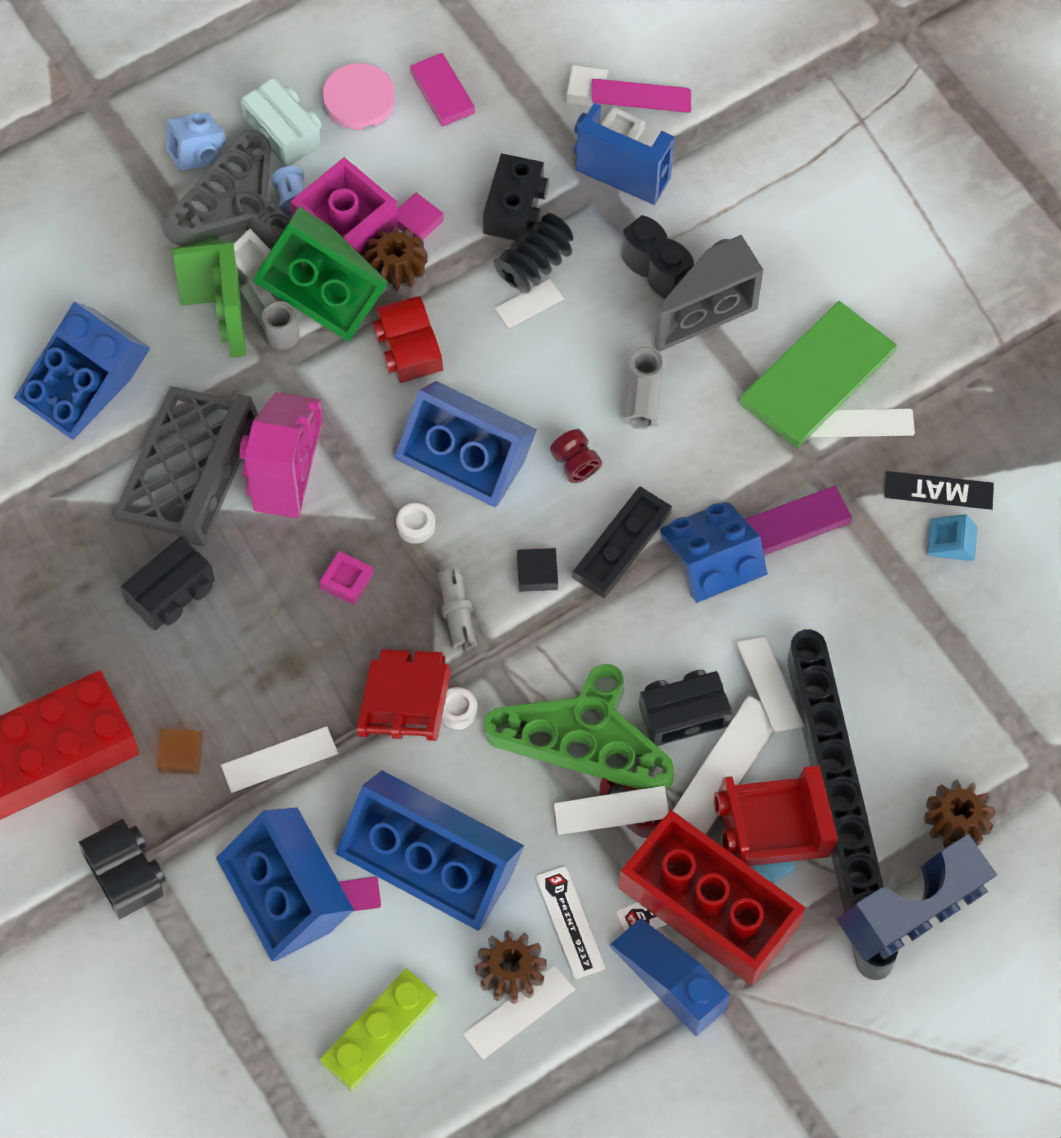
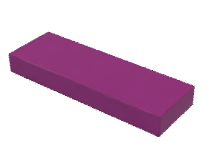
[745,485,852,556]

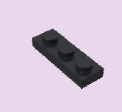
[572,486,672,599]

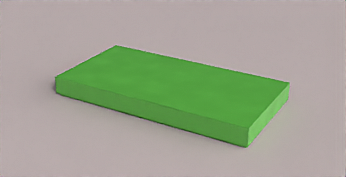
[739,301,897,449]

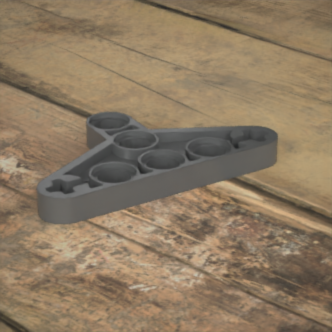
[162,130,291,248]

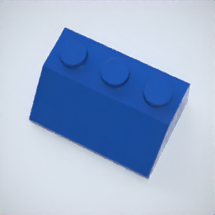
[394,381,537,507]
[216,807,354,961]

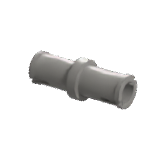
[437,568,477,651]

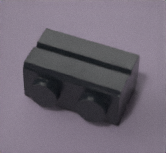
[121,537,215,631]
[639,670,732,746]

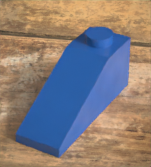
[610,918,730,1036]

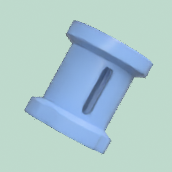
[271,166,304,216]

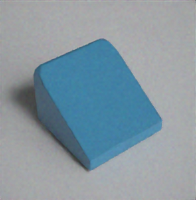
[927,514,977,561]

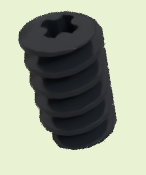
[493,213,573,294]

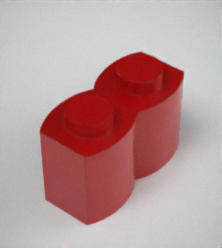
[372,296,443,383]

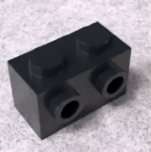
[483,153,549,241]

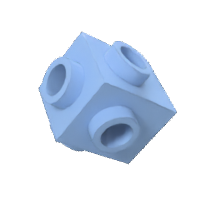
[166,112,226,170]

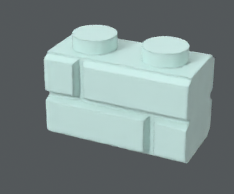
[240,78,322,166]

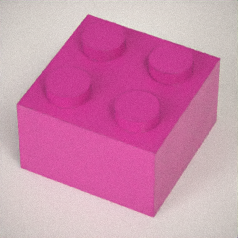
[290,157,398,256]

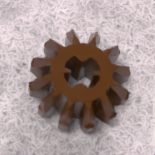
[364,225,428,292]
[924,779,995,849]
[475,930,547,1004]

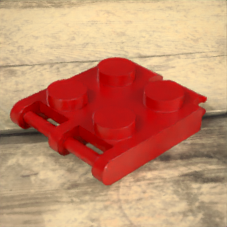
[357,649,451,741]

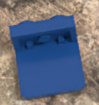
[660,502,768,603]

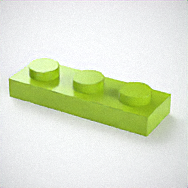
[320,968,438,1092]

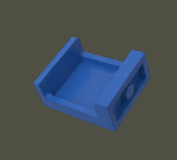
[573,103,675,205]

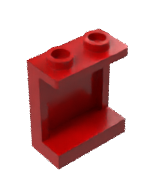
[714,765,838,866]

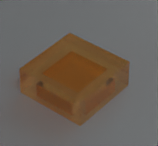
[157,729,203,775]

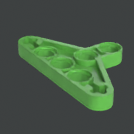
[484,664,674,790]

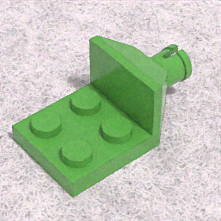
[172,237,246,358]

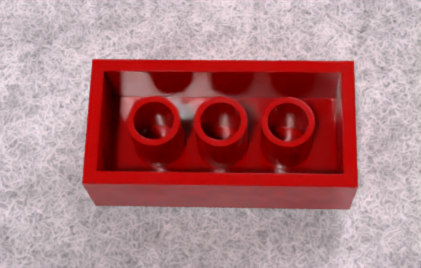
[0,669,140,820]
[619,810,806,987]

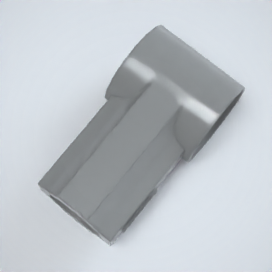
[240,275,300,350]
[624,346,663,429]

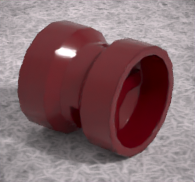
[550,429,602,483]

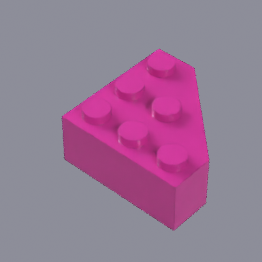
[240,392,323,518]

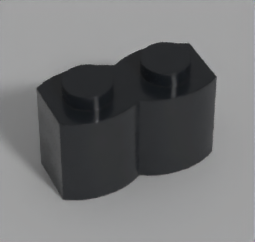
[621,215,694,299]
[79,818,166,920]

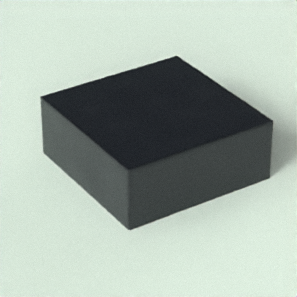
[517,548,558,592]

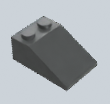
[655,235,763,352]

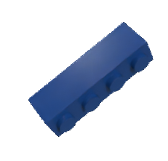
[335,770,524,931]

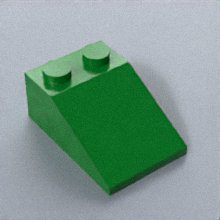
[252,206,388,342]

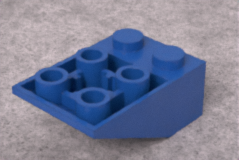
[14,301,150,440]

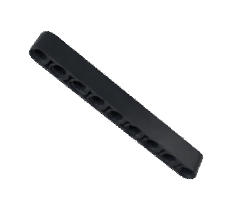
[787,629,898,980]

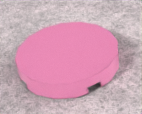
[323,63,395,130]

